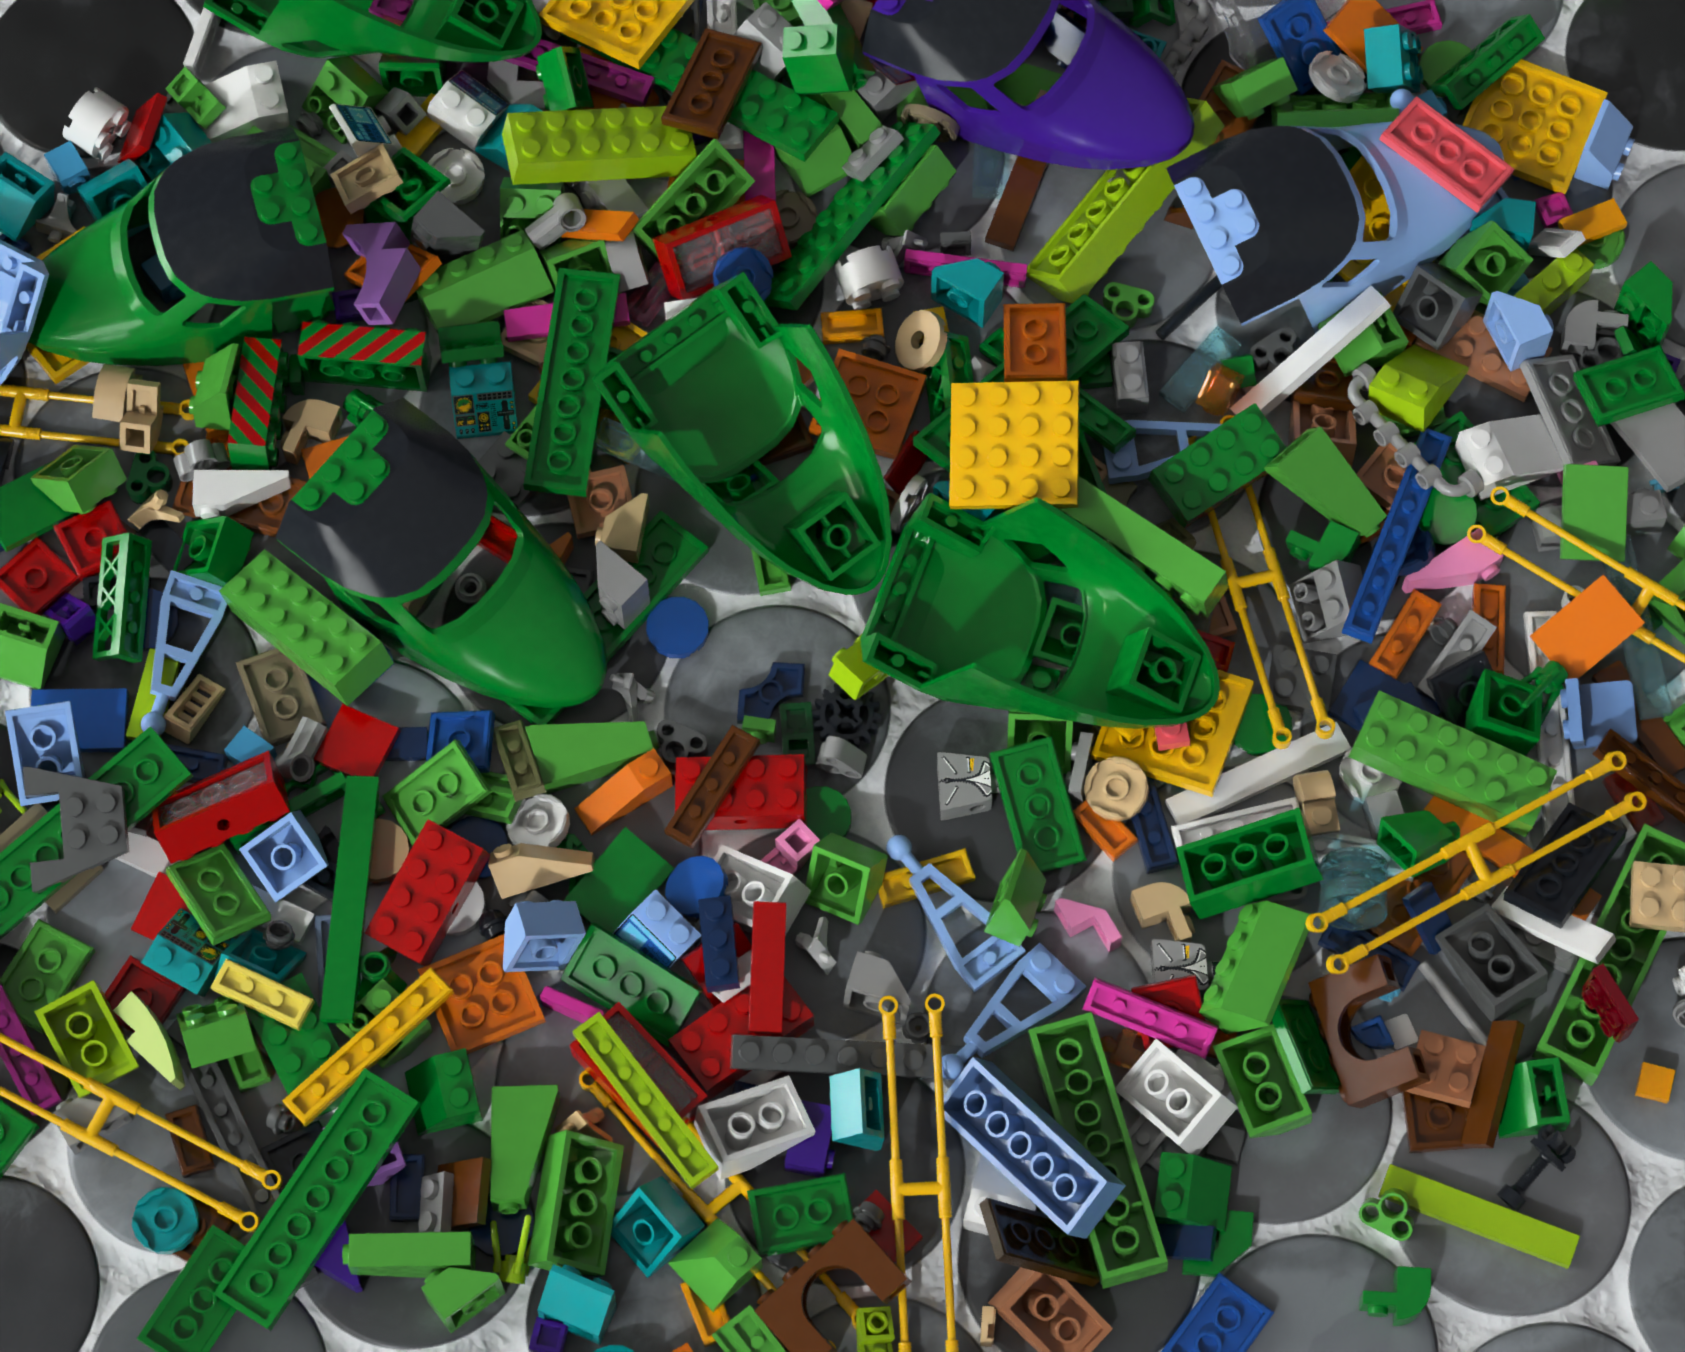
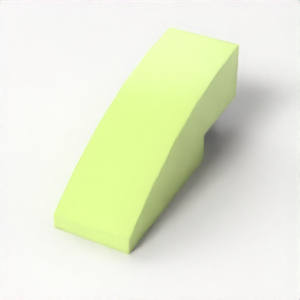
[113,991,185,1090]

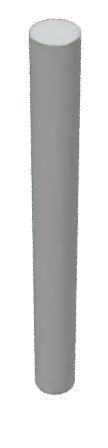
[1417,960,1488,1046]

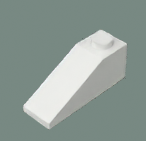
[192,470,291,519]

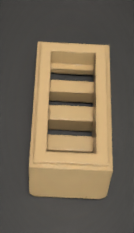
[164,674,226,744]

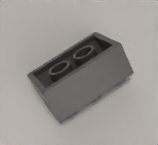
[410,191,485,260]

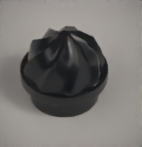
[479,909,508,941]

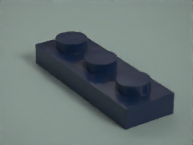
[698,895,740,993]

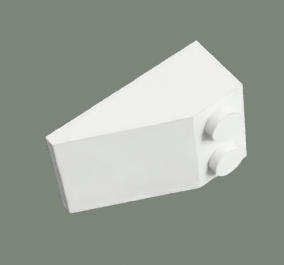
[196,60,290,143]
[1454,414,1563,501]
[714,845,811,936]
[1115,1039,1238,1156]
[694,1075,816,1180]
[963,1154,1037,1235]

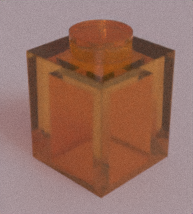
[1195,363,1245,416]

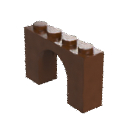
[1308,954,1431,1109]
[754,1218,912,1352]

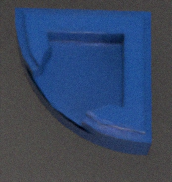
[1351,1015,1394,1050]

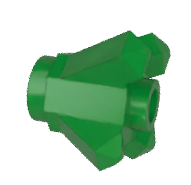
[357,947,408,1001]

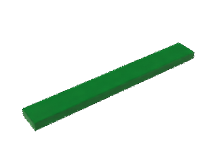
[320,776,380,1024]

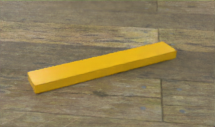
[282,967,454,1127]

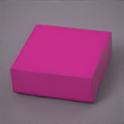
[1534,192,1573,229]

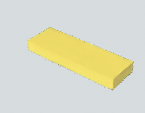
[211,959,315,1031]

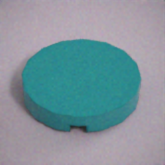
[132,1187,200,1254]

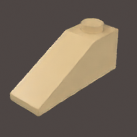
[488,843,595,899]

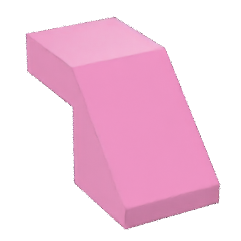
[760,819,820,876]
[1054,898,1122,952]

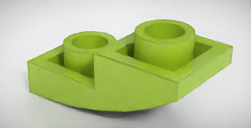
[856,1306,895,1352]

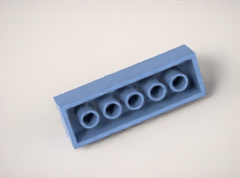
[934,1057,1126,1238]

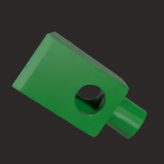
[1376,810,1460,878]

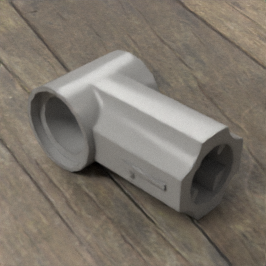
[525,192,586,250]
[275,717,328,782]

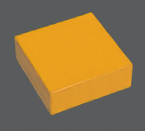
[1635,1062,1675,1104]

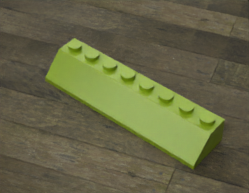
[1027,98,1225,303]

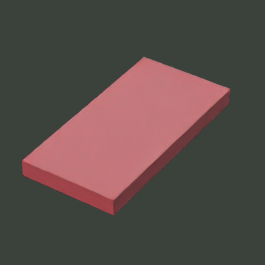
[1379,96,1515,213]

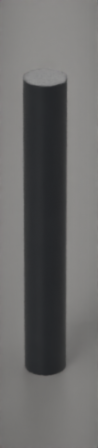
[1156,275,1222,340]

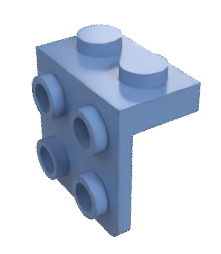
[1560,678,1638,749]

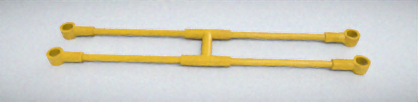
[0,384,194,457]
[1188,415,1335,750]
[1467,487,1685,663]
[1305,751,1647,974]
[878,993,959,1352]
[0,1033,283,1232]
[579,1070,859,1348]

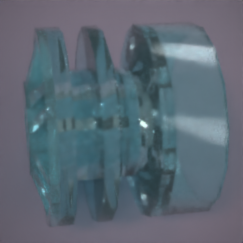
[1319,847,1388,931]

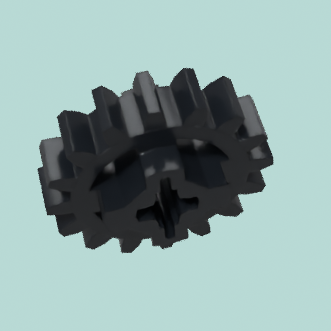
[812,683,881,749]

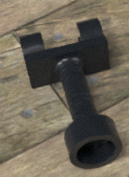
[1497,1124,1576,1212]

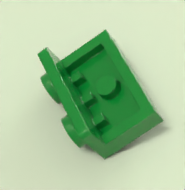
[438,321,504,367]

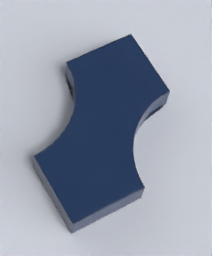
[737,662,805,724]

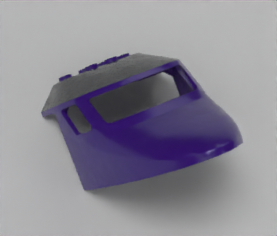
[862,0,1195,170]

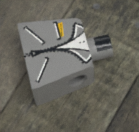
[937,752,1000,820]
[1150,939,1221,999]

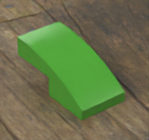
[165,67,226,129]

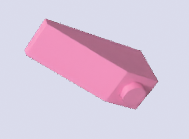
[1401,528,1504,593]

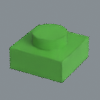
[742,715,777,744]

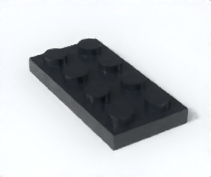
[1503,802,1626,929]

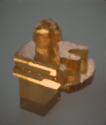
[1100,1028,1144,1069]

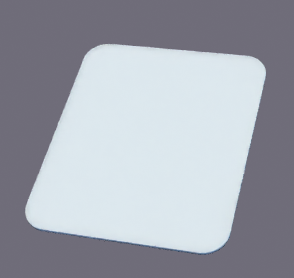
[1384,1014,1418,1050]

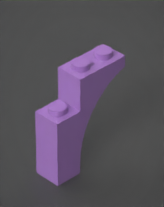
[342,222,421,325]

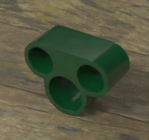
[126,450,173,504]

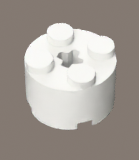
[63,87,131,160]
[834,245,904,310]

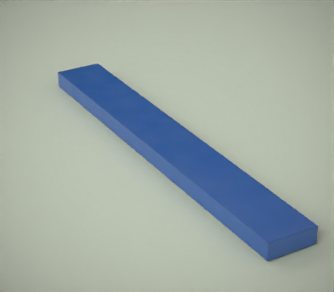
[1342,428,1452,644]

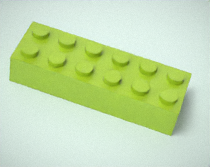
[502,106,697,185]

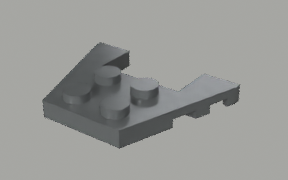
[23,767,129,893]

